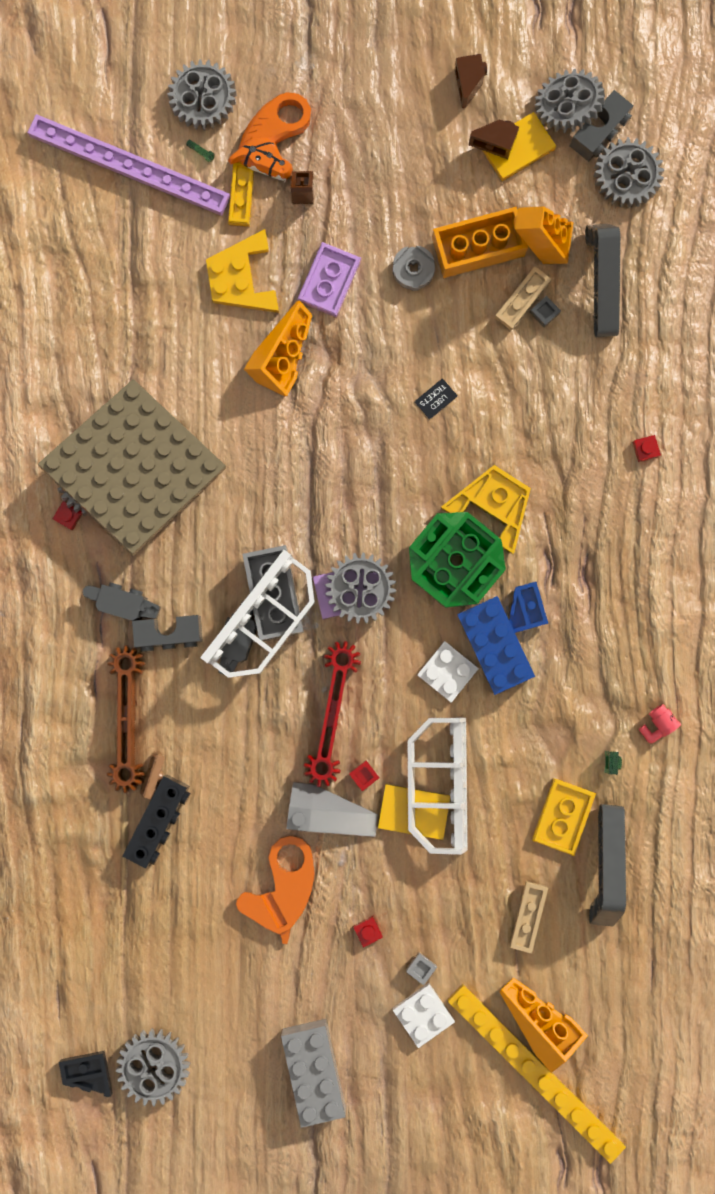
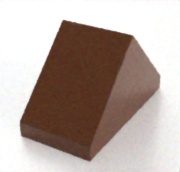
[291,171,314,204]

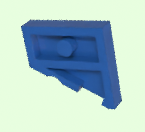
[509,582,549,633]

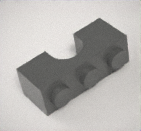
[570,90,634,162]
[132,615,203,652]

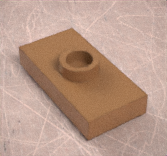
[140,751,165,799]

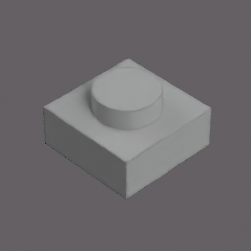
[406,952,437,985]

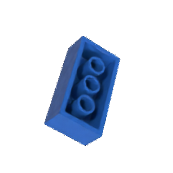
[457,596,535,695]

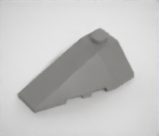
[286,782,378,837]

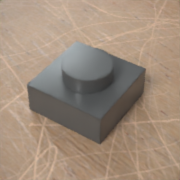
[530,296,561,328]

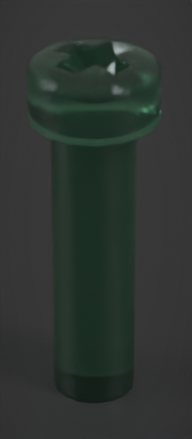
[186,139,215,163]

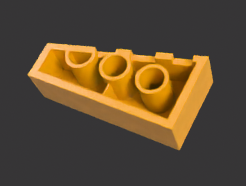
[513,206,574,264]

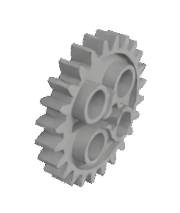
[167,59,237,130]
[535,69,605,133]
[593,137,664,208]
[325,553,396,624]
[116,1028,190,1106]

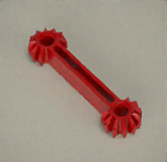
[303,641,361,787]

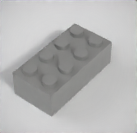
[242,545,304,641]
[281,1019,346,1128]

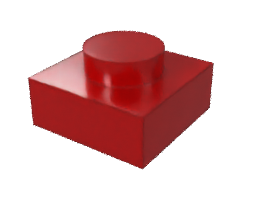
[632,435,661,462]
[52,501,83,531]
[349,760,380,791]
[353,916,383,948]

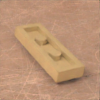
[495,267,552,331]
[509,881,548,954]

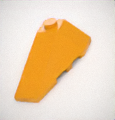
[244,301,312,396]
[499,978,588,1073]

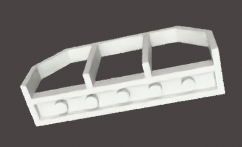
[200,550,315,678]
[408,718,468,855]

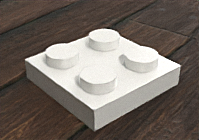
[417,641,479,703]
[393,983,455,1048]

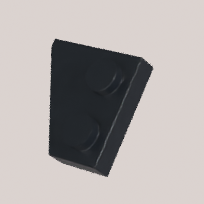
[59,1050,113,1097]

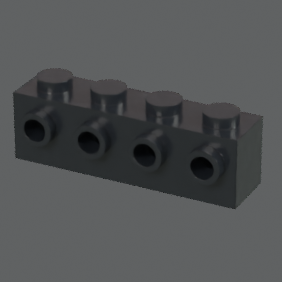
[122,775,191,869]

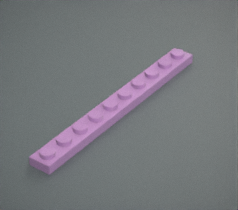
[28,114,230,216]

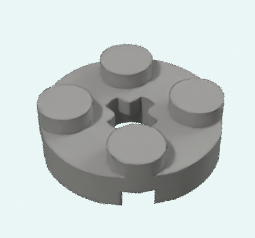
[393,246,435,291]

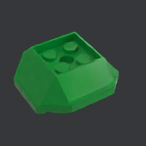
[409,512,506,608]

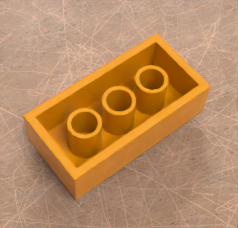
[432,206,528,278]

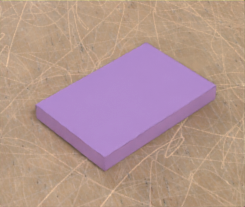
[297,242,361,318]
[313,569,379,619]

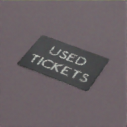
[415,378,458,419]

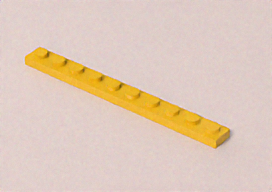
[448,984,626,1164]

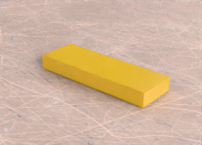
[228,162,254,227]

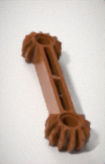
[107,645,146,793]

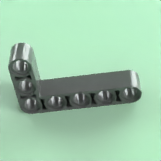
[585,224,621,338]
[589,804,626,927]

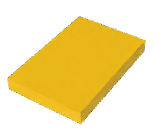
[482,112,556,181]
[532,778,596,856]
[378,784,451,840]

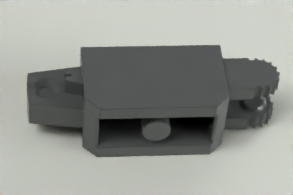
[82,582,161,621]
[218,601,257,675]

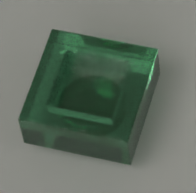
[605,751,622,775]

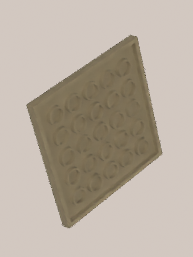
[38,379,226,556]

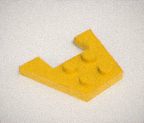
[206,229,279,313]
[441,465,531,555]

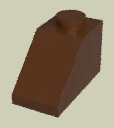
[454,54,487,108]
[469,119,519,159]

